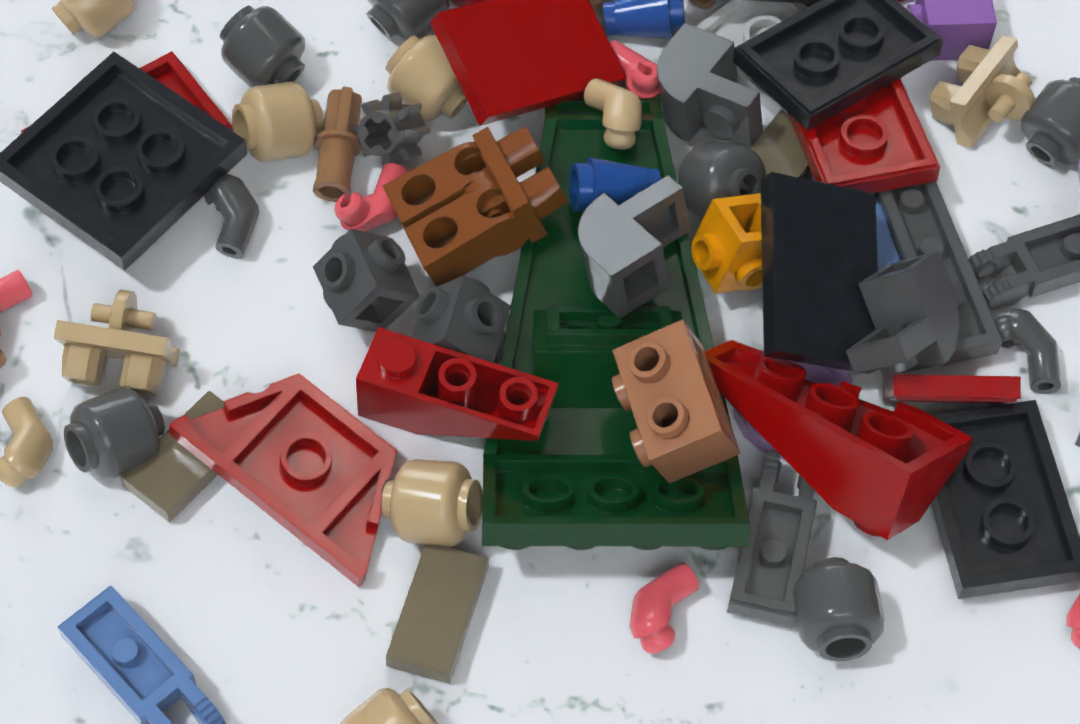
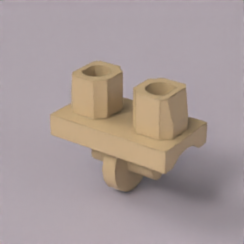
[929,35,1036,148]
[54,289,180,396]

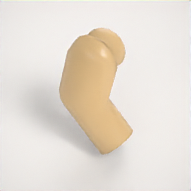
[584,78,642,150]
[0,397,53,488]

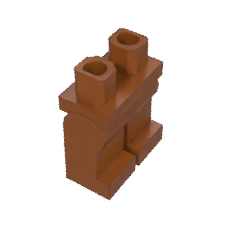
[382,126,568,287]

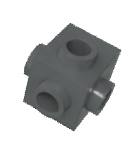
[312,229,420,332]
[412,275,511,363]

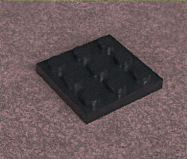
[0,51,248,271]

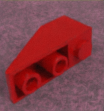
[356,327,559,441]

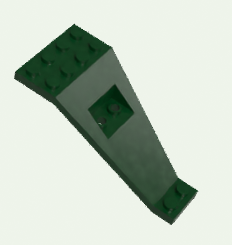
[482,97,750,550]

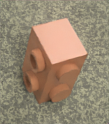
[612,319,741,484]

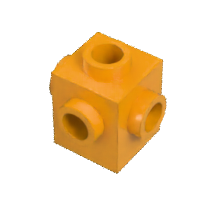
[691,193,763,294]

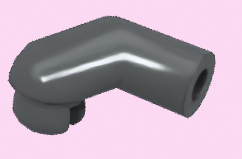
[204,174,260,259]
[994,309,1061,394]

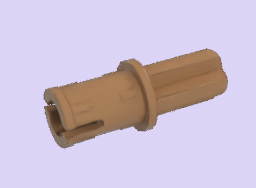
[313,86,362,202]

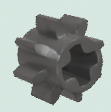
[353,92,431,166]

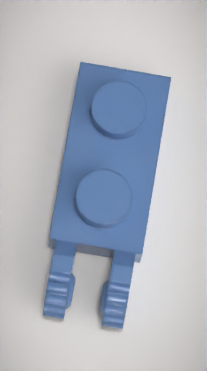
[57,585,226,724]

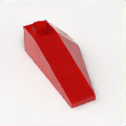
[705,340,973,541]

